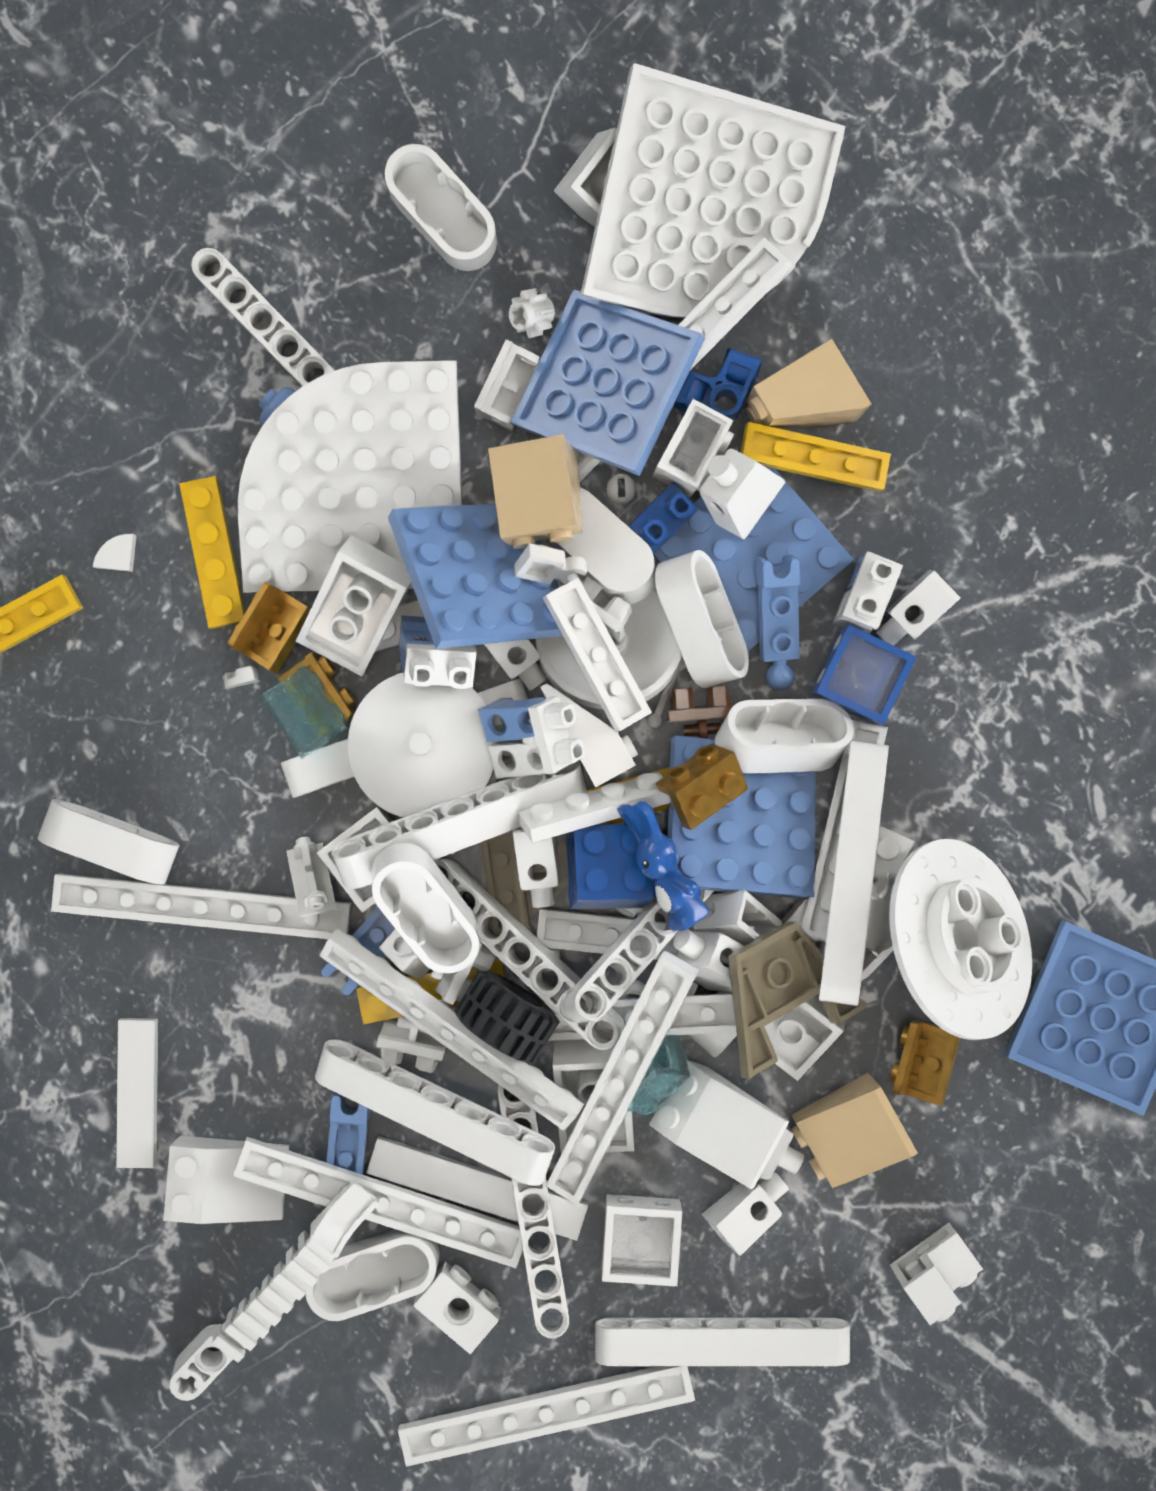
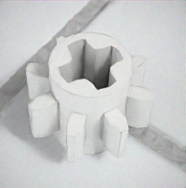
[509,288,555,338]

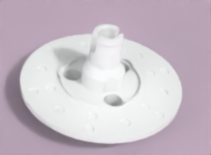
[889,839,1032,1040]

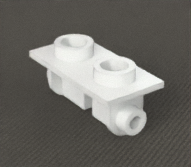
[286,837,337,918]

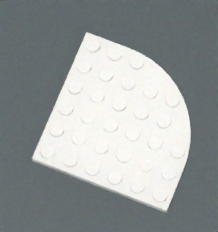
[580,63,846,318]
[238,360,462,593]

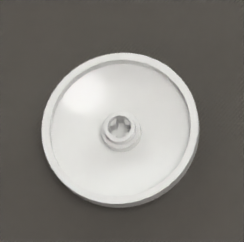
[536,573,682,710]
[347,673,498,817]

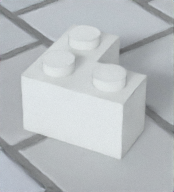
[890,1223,983,1325]

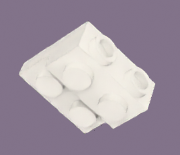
[764,995,846,1081]

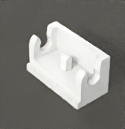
[474,339,540,431]

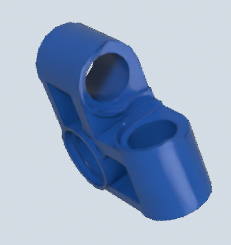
[673,348,762,423]

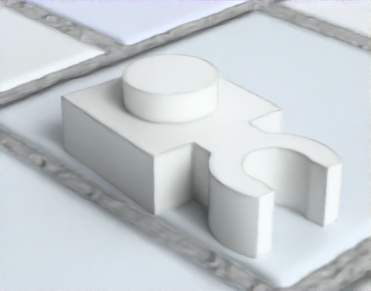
[514,543,587,584]
[873,826,916,898]

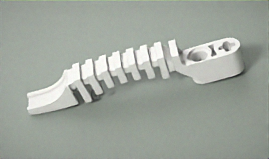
[169,1180,379,1401]

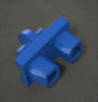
[628,482,699,555]

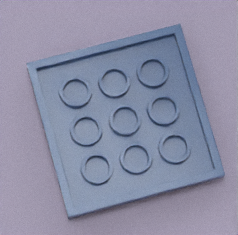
[510,289,705,476]
[653,467,854,651]
[388,503,563,649]
[668,735,816,899]
[1004,920,1156,1116]

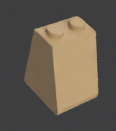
[745,339,871,430]
[488,434,583,549]
[791,1072,918,1188]

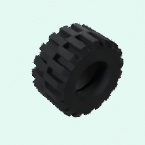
[454,971,560,1063]

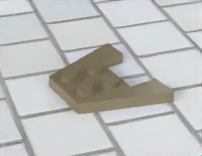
[728,921,867,1079]

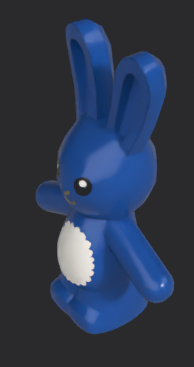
[617,801,710,931]

